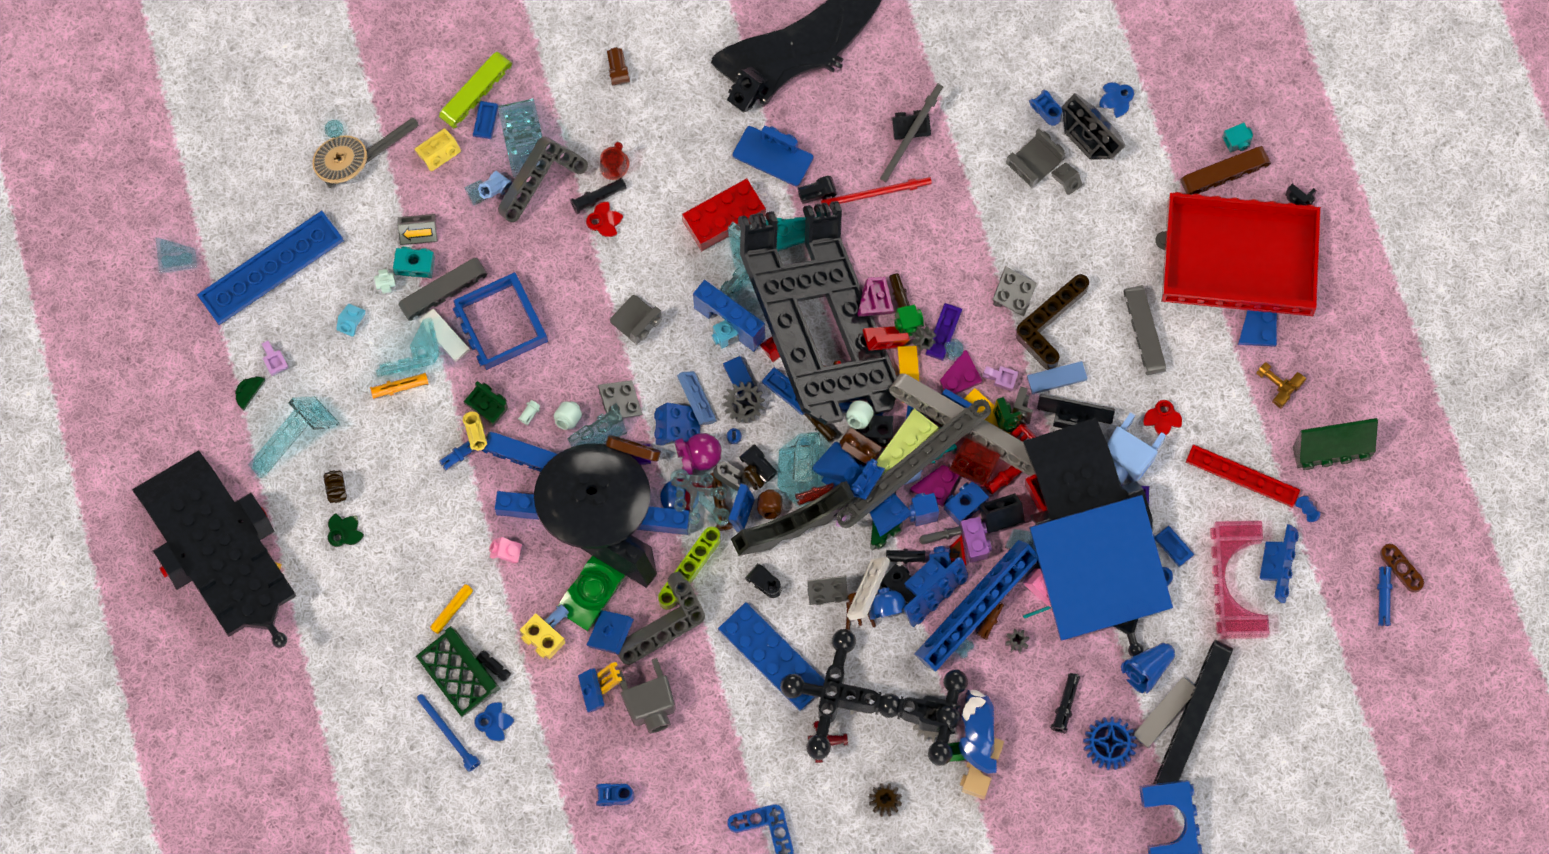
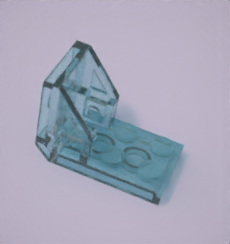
[497,98,542,177]
[720,222,751,300]
[376,316,440,377]

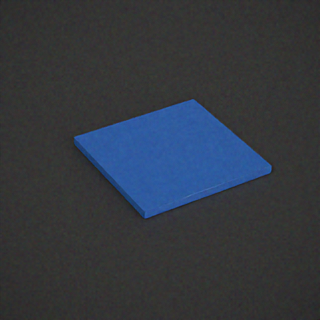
[1029,495,1173,641]

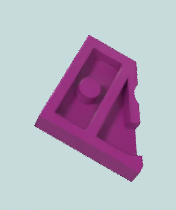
[910,465,960,507]

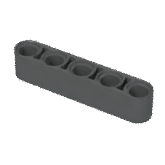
[398,258,488,321]
[1123,285,1166,376]

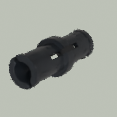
[886,548,925,564]

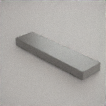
[1132,677,1196,749]

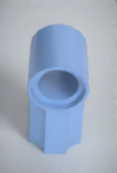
[478,171,512,199]

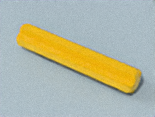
[430,584,473,634]

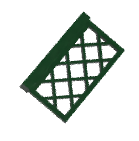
[416,626,501,717]

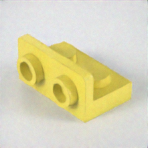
[414,128,461,172]

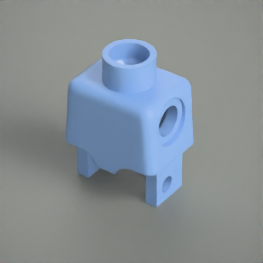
[1107,412,1166,485]

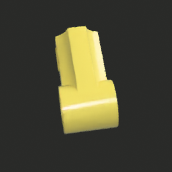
[463,411,487,451]

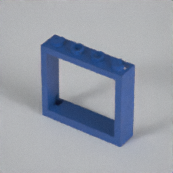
[452,272,548,370]

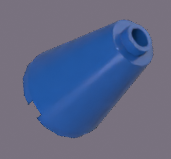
[1121,643,1175,694]

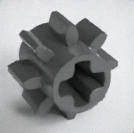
[912,326,936,351]
[1005,629,1030,654]

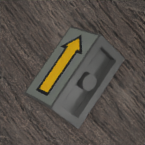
[397,214,438,245]

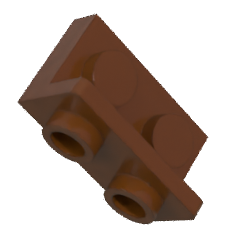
[840,427,881,465]

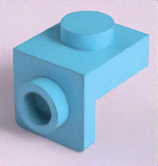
[336,303,366,337]
[711,320,738,349]

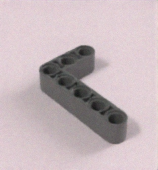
[498,137,588,223]
[617,572,705,665]

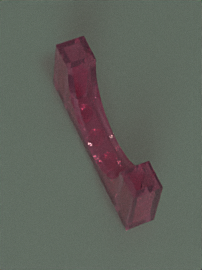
[1210,521,1270,639]

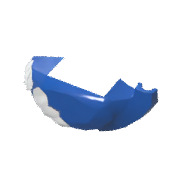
[959,690,997,773]

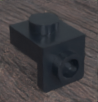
[1285,183,1317,206]

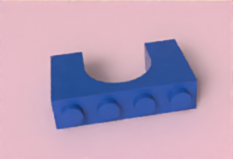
[693,279,765,352]
[1139,780,1203,854]

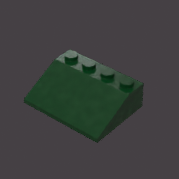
[1293,418,1378,470]

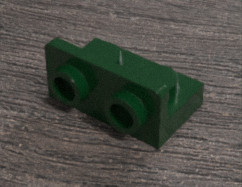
[993,397,1022,432]

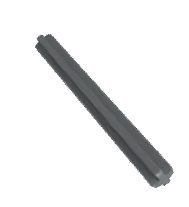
[325,118,419,188]

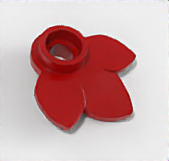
[586,202,623,237]
[1143,400,1182,435]

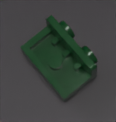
[464,381,508,426]

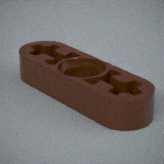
[605,435,661,461]
[1380,544,1424,593]

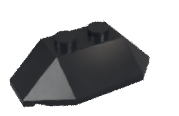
[1062,93,1125,159]
[581,535,657,588]

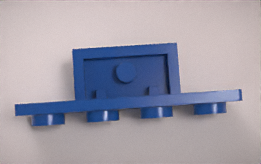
[1260,524,1299,603]

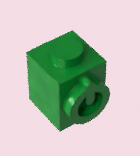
[894,304,924,336]

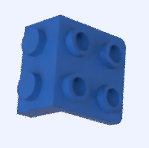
[654,402,700,446]

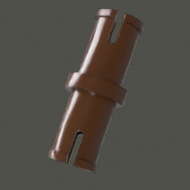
[976,602,1004,640]

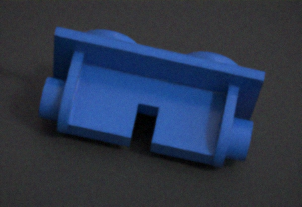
[851,459,885,500]

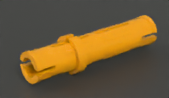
[370,372,429,399]

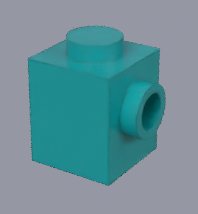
[1222,122,1253,153]

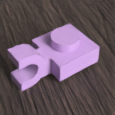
[262,340,289,376]
[982,366,1018,391]

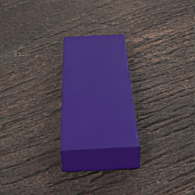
[925,303,962,361]

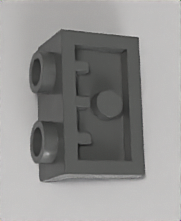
[1012,386,1033,424]

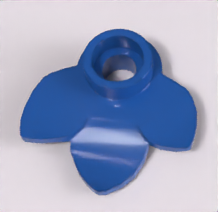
[1099,82,1134,118]
[474,702,514,741]

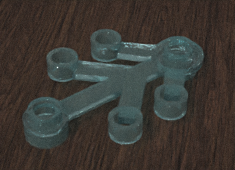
[670,469,730,526]

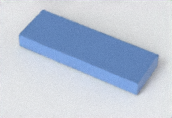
[1027,361,1088,395]
[677,371,717,425]

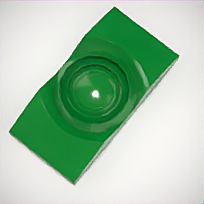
[556,556,626,632]

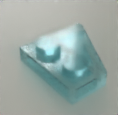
[156,238,197,274]

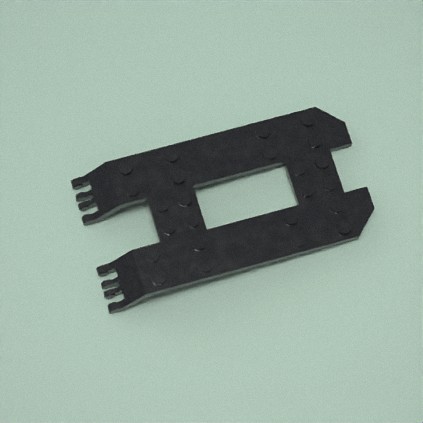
[738,201,897,425]

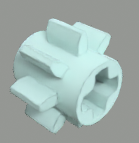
[374,269,396,293]

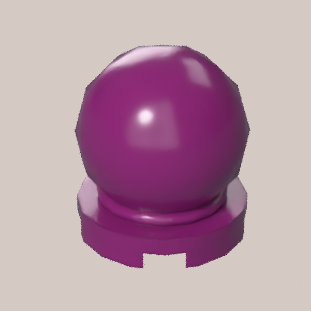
[675,433,722,477]

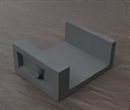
[1006,128,1065,188]

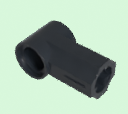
[797,176,837,204]
[739,444,777,483]

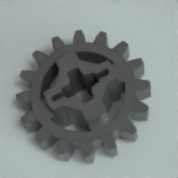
[722,381,765,423]

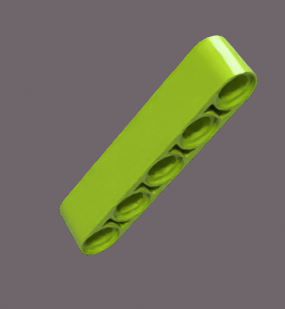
[439,51,512,129]
[658,527,721,610]

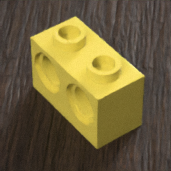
[520,613,565,660]

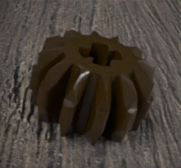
[323,470,347,503]
[869,783,902,817]

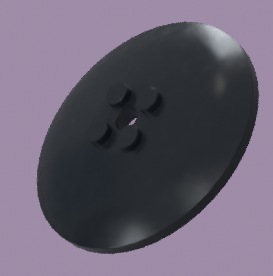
[534,443,650,549]

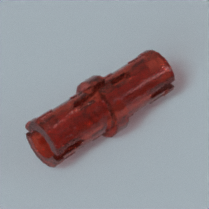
[795,483,834,506]

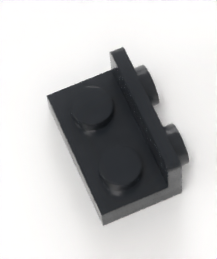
[891,110,931,140]

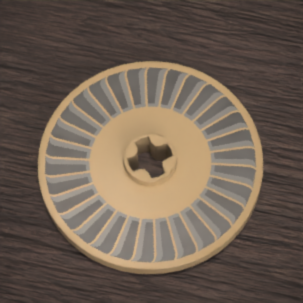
[312,135,367,183]

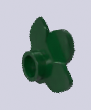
[327,513,364,547]

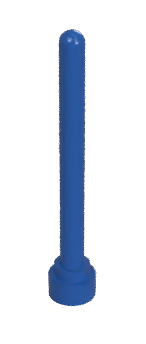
[417,694,481,772]

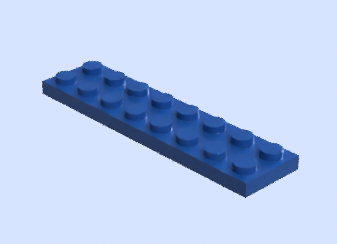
[197,210,344,325]

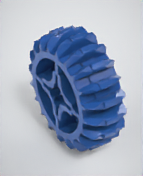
[1083,717,1137,770]

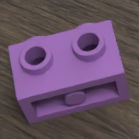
[960,517,992,563]

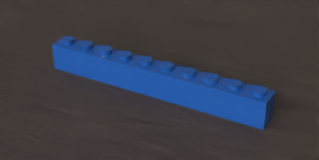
[495,491,690,535]

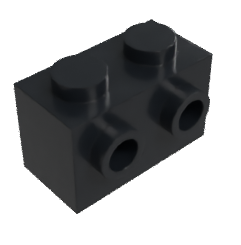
[979,493,1025,533]
[880,564,916,604]

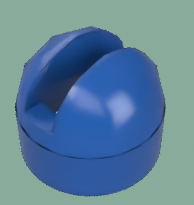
[726,428,742,444]

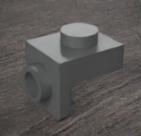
[1051,162,1083,195]

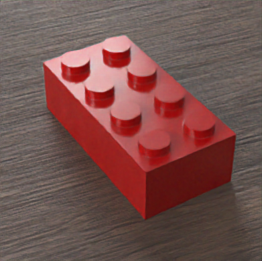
[682,178,766,252]

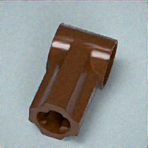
[607,47,630,86]

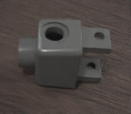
[617,658,676,734]

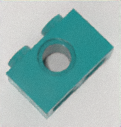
[393,246,435,279]

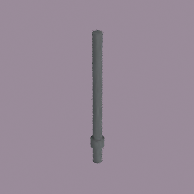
[880,83,943,183]

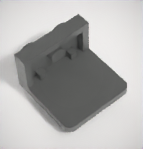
[610,295,662,345]

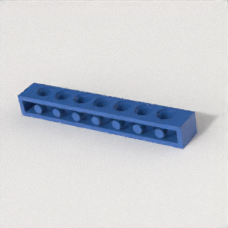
[914,540,1038,672]

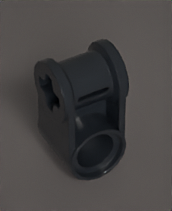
[745,563,782,598]

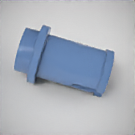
[544,604,569,629]

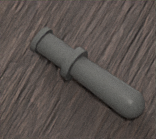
[919,525,962,545]

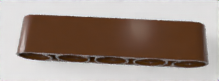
[1180,146,1271,195]

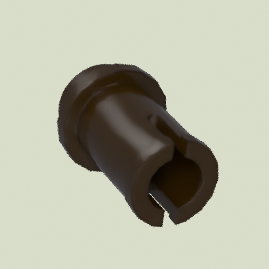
[742,465,764,490]

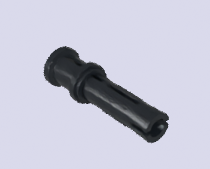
[570,178,627,214]
[1050,673,1081,734]

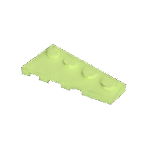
[877,408,939,476]

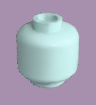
[846,400,873,429]
[553,401,582,430]

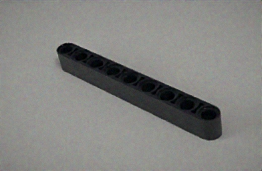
[1153,640,1233,806]

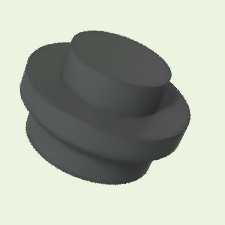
[1155,231,1166,250]

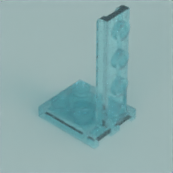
[248,396,339,478]

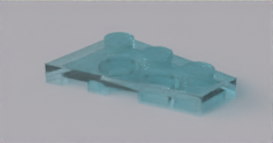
[567,404,627,447]

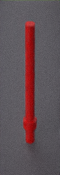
[821,177,932,206]

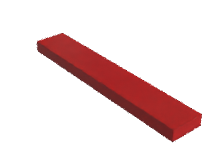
[1185,444,1300,508]

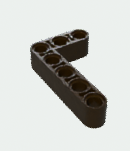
[1016,274,1089,370]

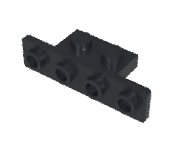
[1037,394,1115,428]

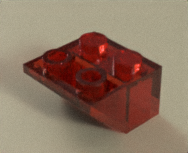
[949,438,1000,487]

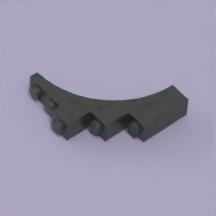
[731,481,855,556]

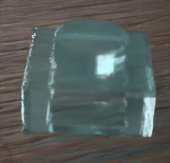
[464,180,488,206]

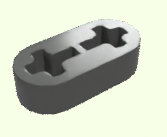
[713,462,749,491]

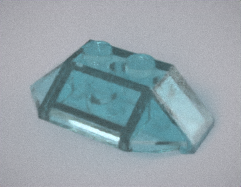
[777,432,820,507]

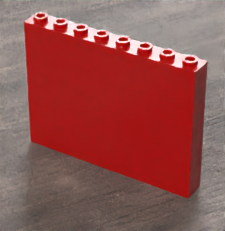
[1161,192,1321,317]

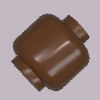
[757,489,783,519]

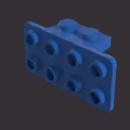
[733,125,813,187]
[904,557,968,627]

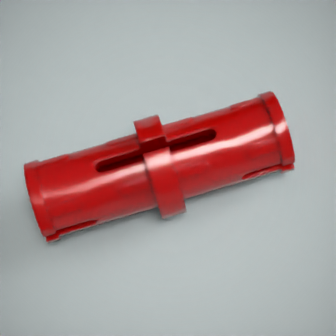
[985,465,1022,494]

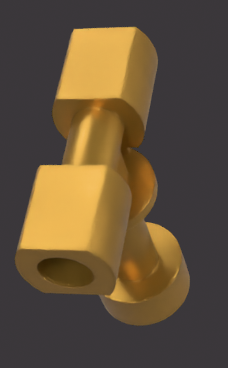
[1256,362,1306,409]

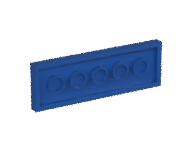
[718,602,824,711]

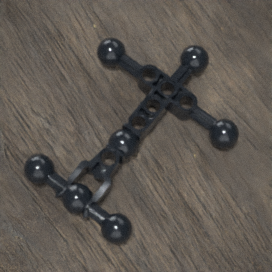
[780,629,968,766]

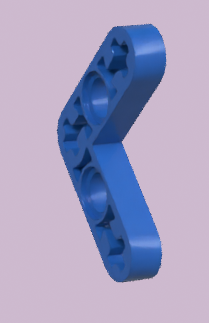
[727,804,794,854]

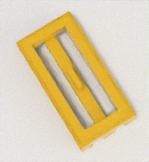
[597,662,622,694]

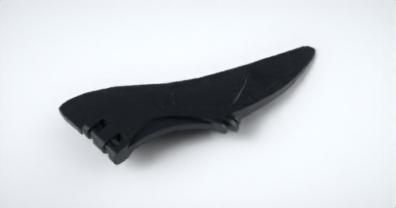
[711,0,882,106]

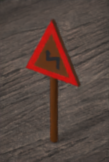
[949,535,967,566]

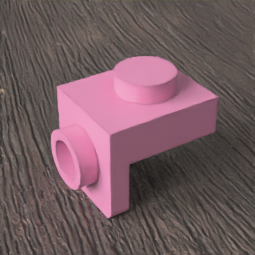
[489,537,522,563]

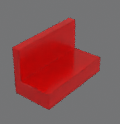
[863,326,910,351]

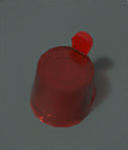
[600,141,630,180]

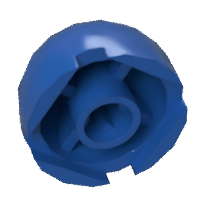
[869,587,907,620]

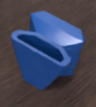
[813,441,866,489]

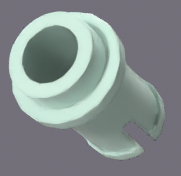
[518,400,540,426]

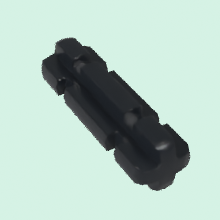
[477,650,511,682]

